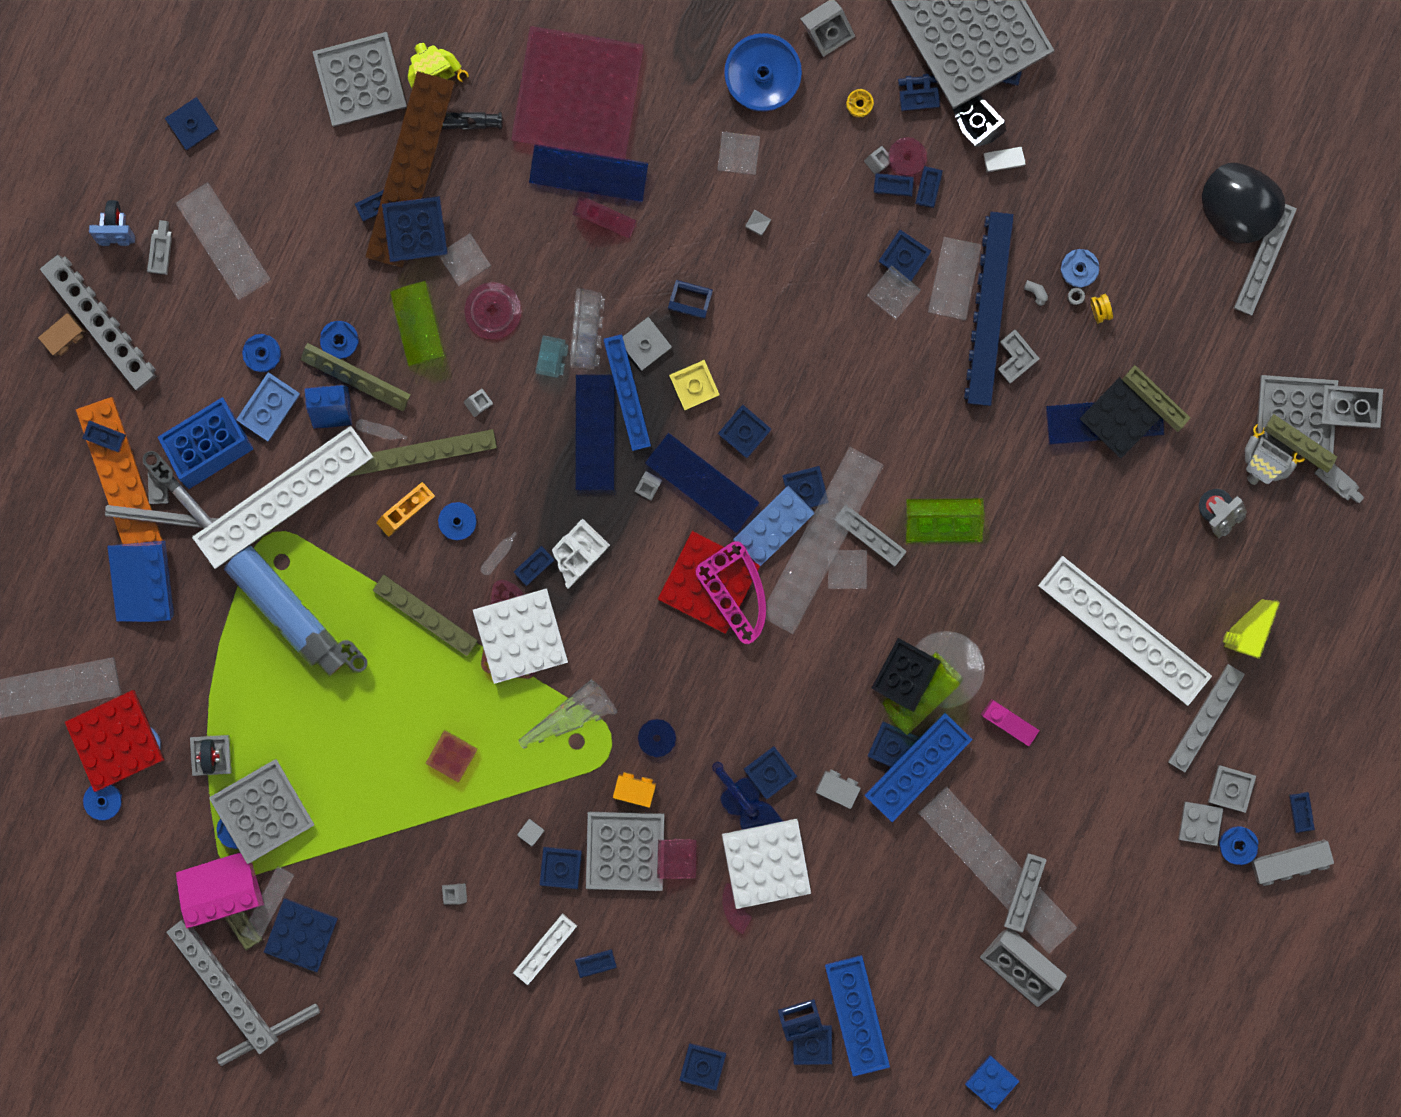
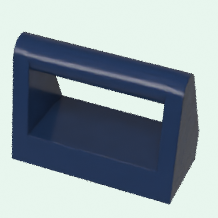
[668,280,713,319]
[778,999,824,1042]

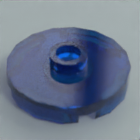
[638,719,676,757]

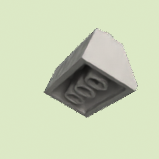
[980,928,1067,1007]

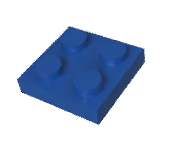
[965,1055,1019,1110]

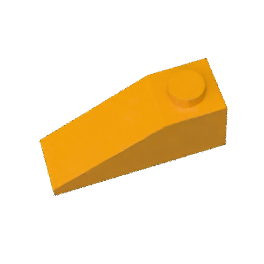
[376,482,435,537]

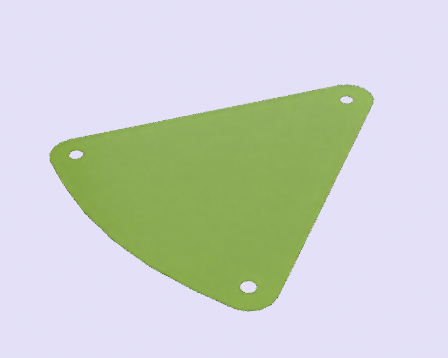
[207,531,612,875]

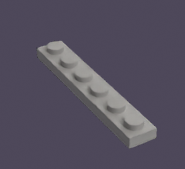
[1234,204,1297,316]
[1168,664,1245,772]

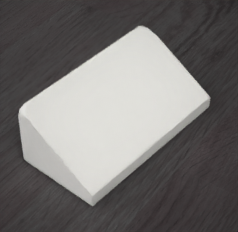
[983,147,1026,172]

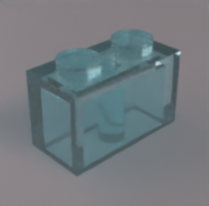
[535,335,569,378]

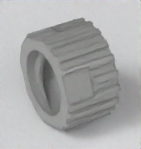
[1067,288,1085,305]

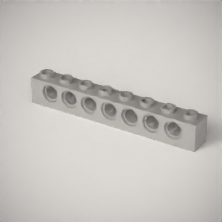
[40,255,157,391]
[167,919,279,1054]

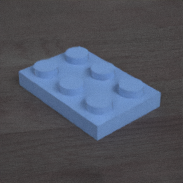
[236,372,301,442]

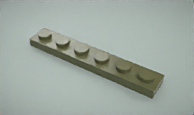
[301,343,411,411]
[373,575,478,656]

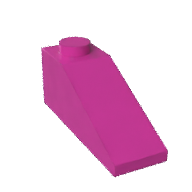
[981,699,1040,746]

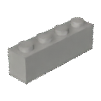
[1251,839,1334,886]

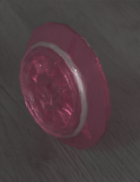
[464,282,522,340]

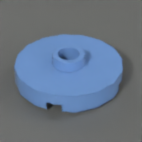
[1060,249,1099,288]

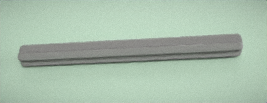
[105,505,217,528]
[217,1004,320,1066]

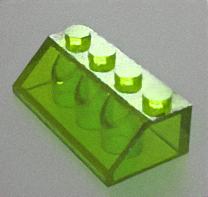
[390,281,446,366]
[905,498,985,542]
[883,652,963,735]

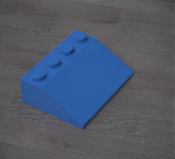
[158,397,254,489]
[107,541,174,622]

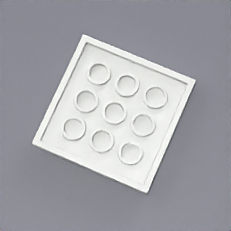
[473,589,568,684]
[722,819,811,909]

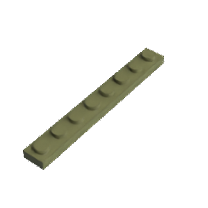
[347,429,497,477]

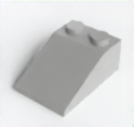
[1321,385,1383,429]

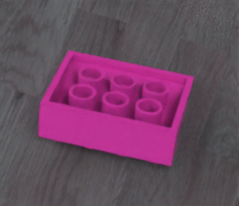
[176,853,264,929]

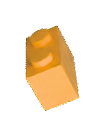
[613,772,656,808]

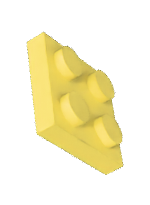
[669,360,720,410]

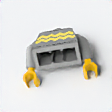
[1245,424,1305,485]

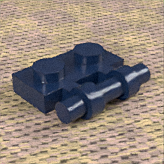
[898,74,940,112]

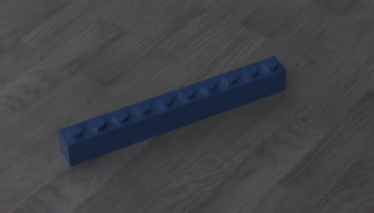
[964,212,1014,406]

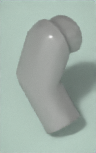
[1024,280,1048,306]

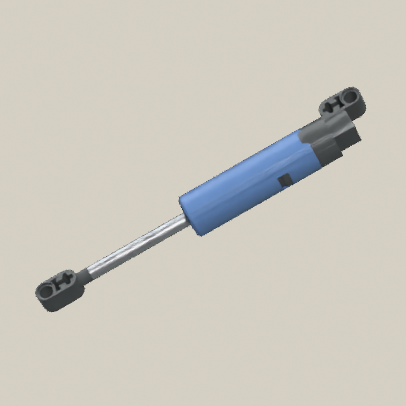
[143,451,367,677]

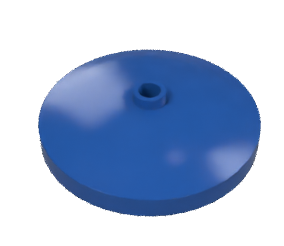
[725,33,802,112]

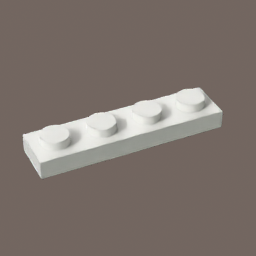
[513,913,577,985]

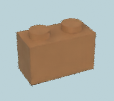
[38,313,86,356]

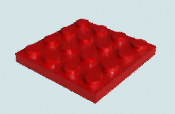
[658,531,760,634]
[65,690,164,792]

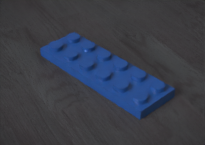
[865,712,973,822]
[825,955,890,1077]

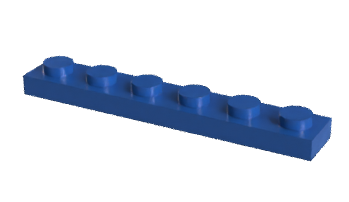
[603,334,651,451]

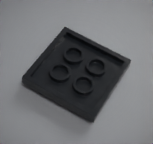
[1079,377,1161,459]
[871,638,941,712]

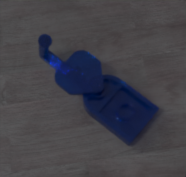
[712,762,783,830]

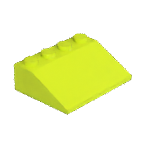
[1223,599,1279,658]

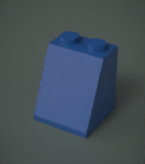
[305,385,352,429]

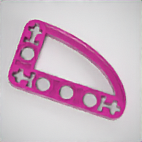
[696,541,766,644]

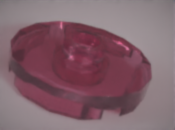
[888,137,927,176]

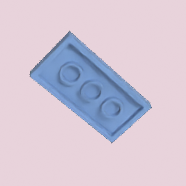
[733,486,815,566]

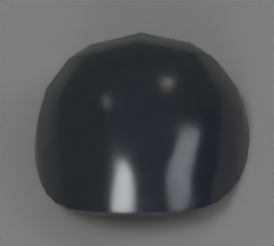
[1202,163,1285,243]

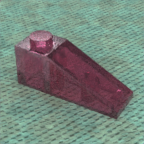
[572,197,637,238]

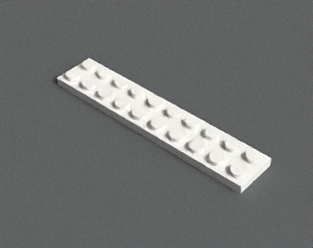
[192,426,374,569]
[1038,556,1212,706]

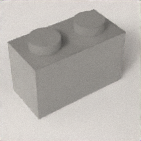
[816,769,861,809]

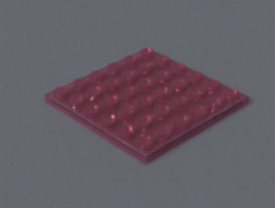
[511,26,644,160]

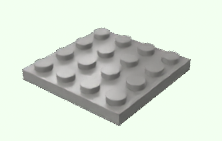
[313,32,407,127]
[1256,375,1338,455]
[209,759,314,864]
[586,812,665,891]

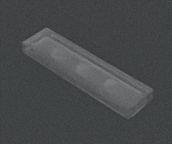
[241,866,294,943]

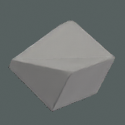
[745,210,771,237]

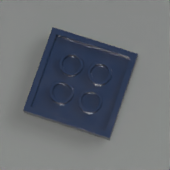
[382,196,448,262]
[264,898,338,972]

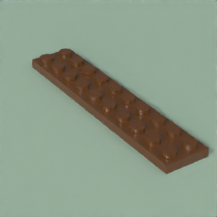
[365,71,454,268]

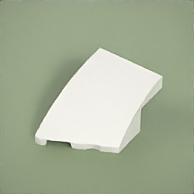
[552,519,610,589]

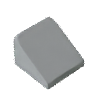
[864,146,894,174]
[464,389,493,417]
[635,472,662,500]
[517,819,544,846]
[442,884,467,905]

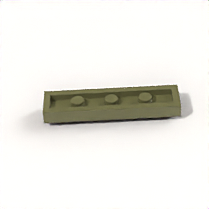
[1122,365,1190,432]
[1264,414,1337,473]

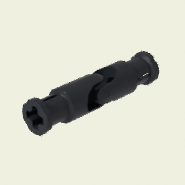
[442,112,503,130]

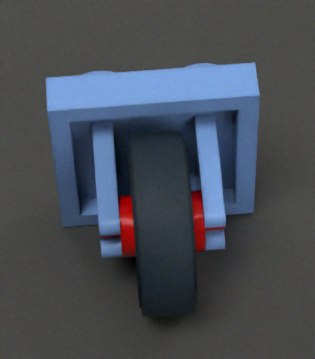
[89,200,135,246]

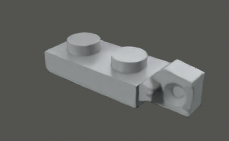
[147,220,172,275]
[1314,464,1364,503]

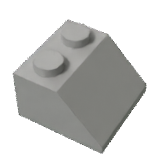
[800,0,855,57]

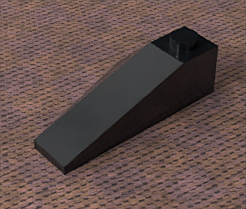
[952,95,1007,147]

